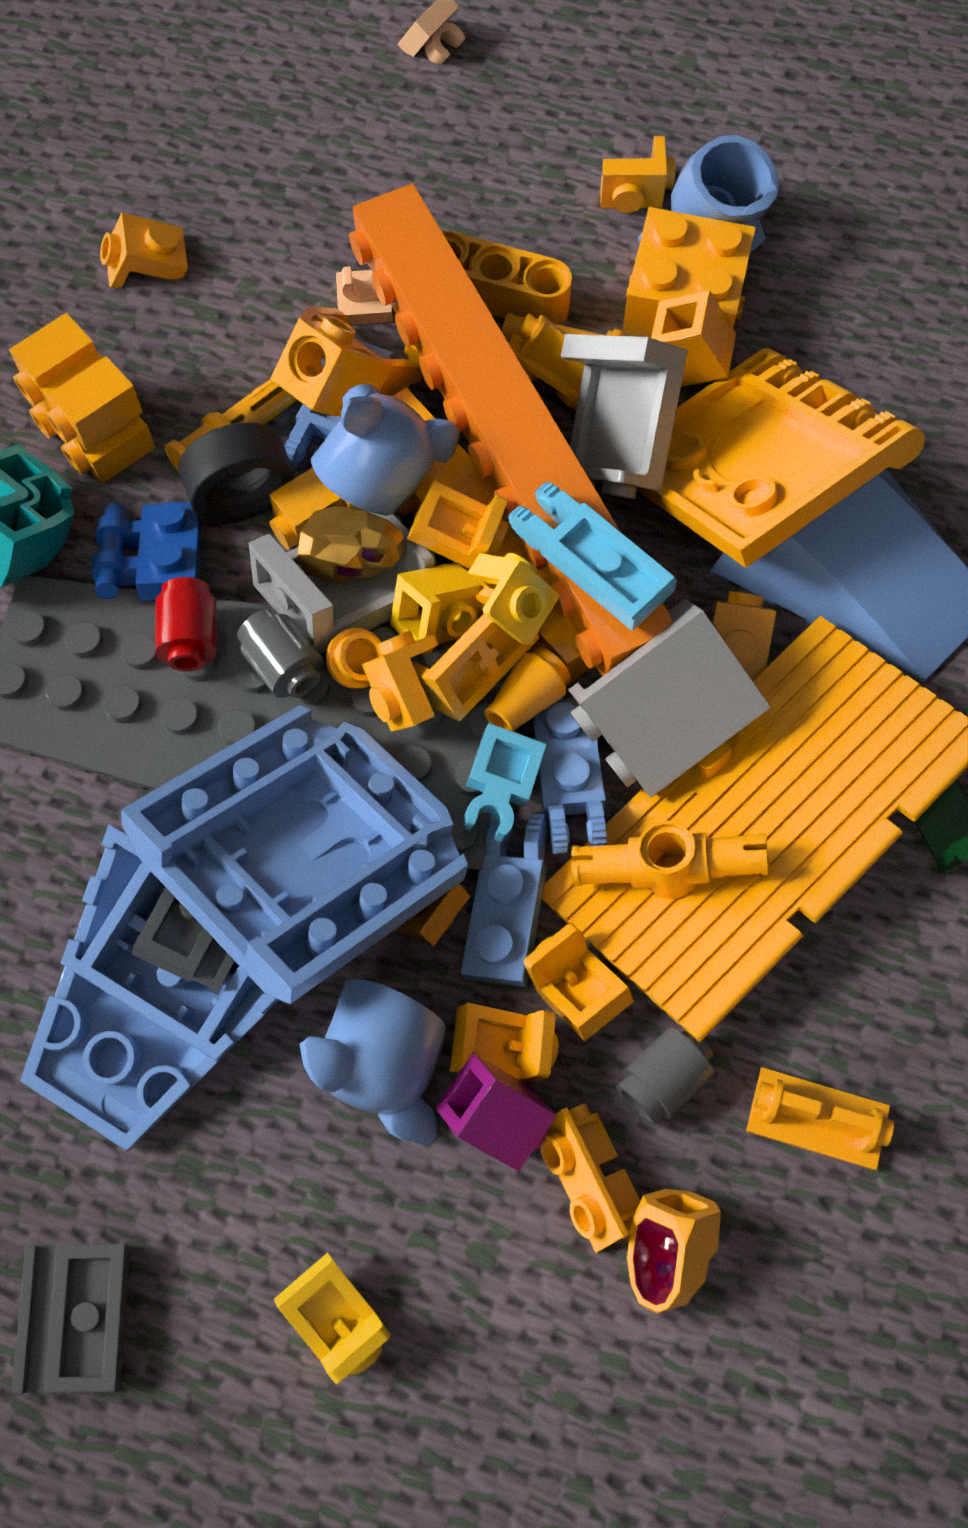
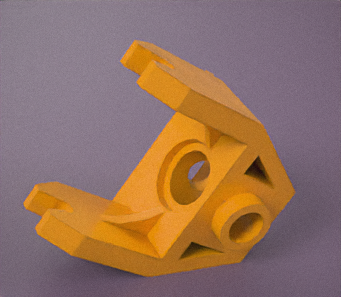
[270,306,423,417]

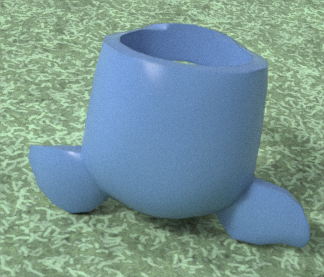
[638,135,780,253]
[311,384,460,516]
[300,979,446,1146]

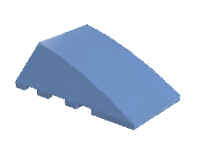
[709,469,968,682]
[20,824,279,1151]

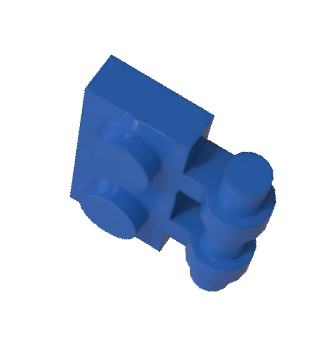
[91,502,202,601]

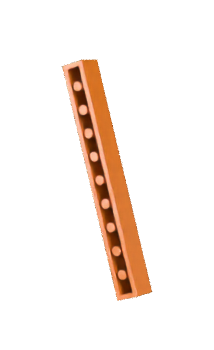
[349,183,674,677]

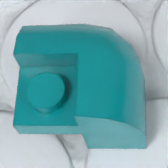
[0,444,74,589]

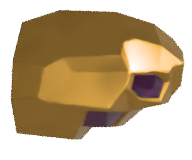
[297,506,406,583]

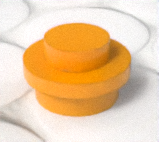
[326,628,381,689]

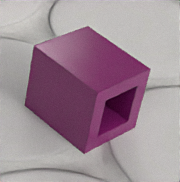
[435,1053,557,1172]

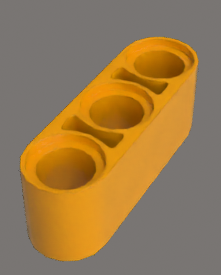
[442,230,572,324]

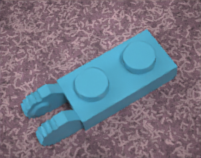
[508,481,677,631]

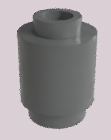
[237,608,324,698]
[616,1027,715,1126]

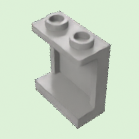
[561,334,688,499]
[249,509,437,654]
[569,599,771,798]

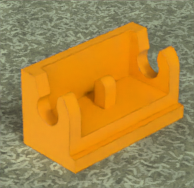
[412,587,540,722]

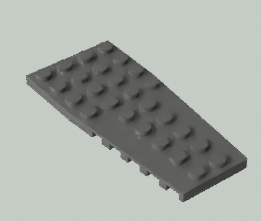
[0,576,527,875]

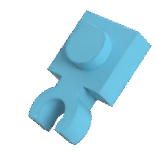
[462,723,547,842]

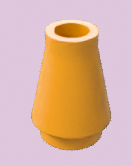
[484,648,571,732]

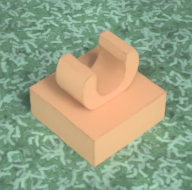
[397,0,465,64]
[336,266,393,325]

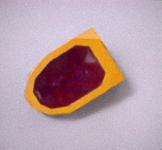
[627,1189,721,1314]

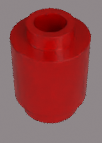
[155,577,217,672]

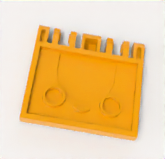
[637,348,925,568]

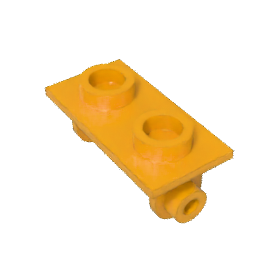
[508,313,585,410]
[745,1067,894,1171]
[540,1103,640,1253]

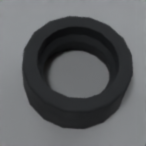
[178,422,295,525]

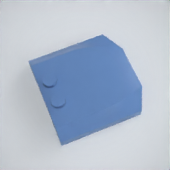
[121,705,468,1004]

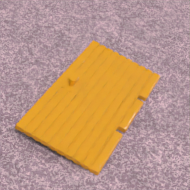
[542,616,968,1043]

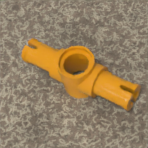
[571,821,769,899]

